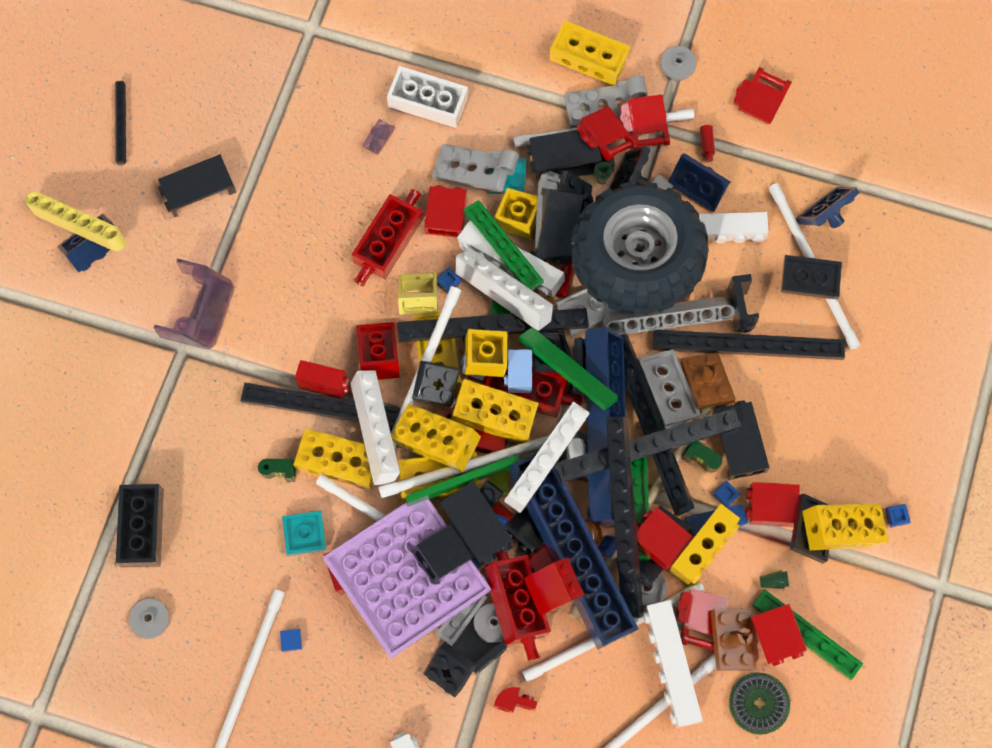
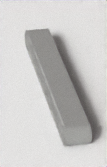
[602,296,735,335]

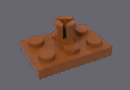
[681,352,736,409]
[710,609,756,671]

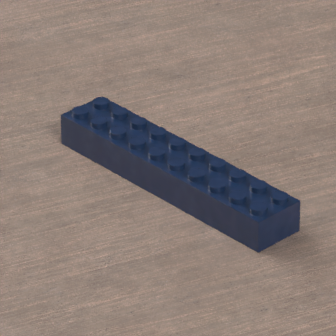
[584,327,626,528]
[508,453,639,650]

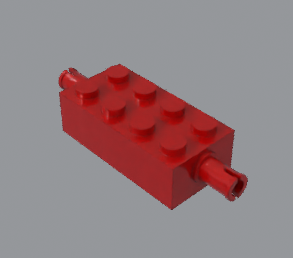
[351,189,423,287]
[468,366,582,418]
[483,552,551,661]

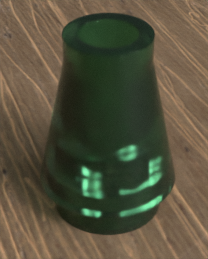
[594,162,612,185]
[759,569,789,589]

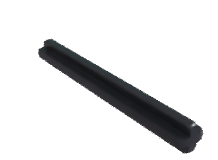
[115,81,126,165]

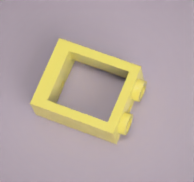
[398,272,438,314]

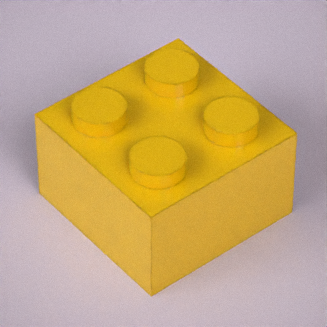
[494,188,538,240]
[465,329,507,377]

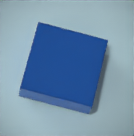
[437,268,462,294]
[712,481,741,508]
[885,504,911,528]
[598,535,617,558]
[280,629,302,652]

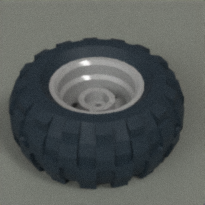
[571,182,709,315]

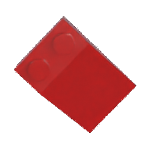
[356,322,400,380]

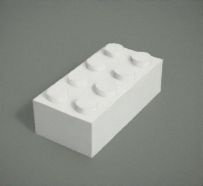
[387,66,468,128]

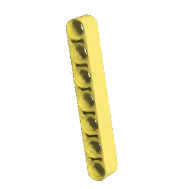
[25,192,127,251]

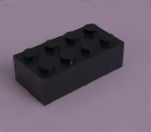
[116,484,164,568]

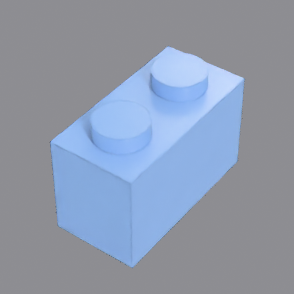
[504,350,532,393]

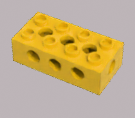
[549,20,631,86]
[413,311,461,390]
[450,379,538,444]
[391,404,481,472]
[294,428,373,490]
[398,452,481,504]
[802,503,889,550]
[669,504,740,587]

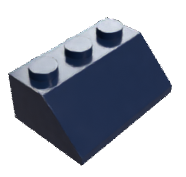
[57,214,115,272]

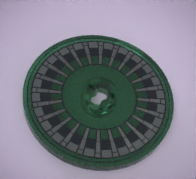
[729,673,790,735]

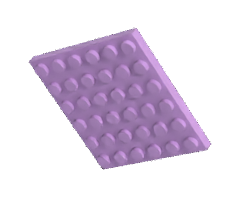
[323,499,491,659]

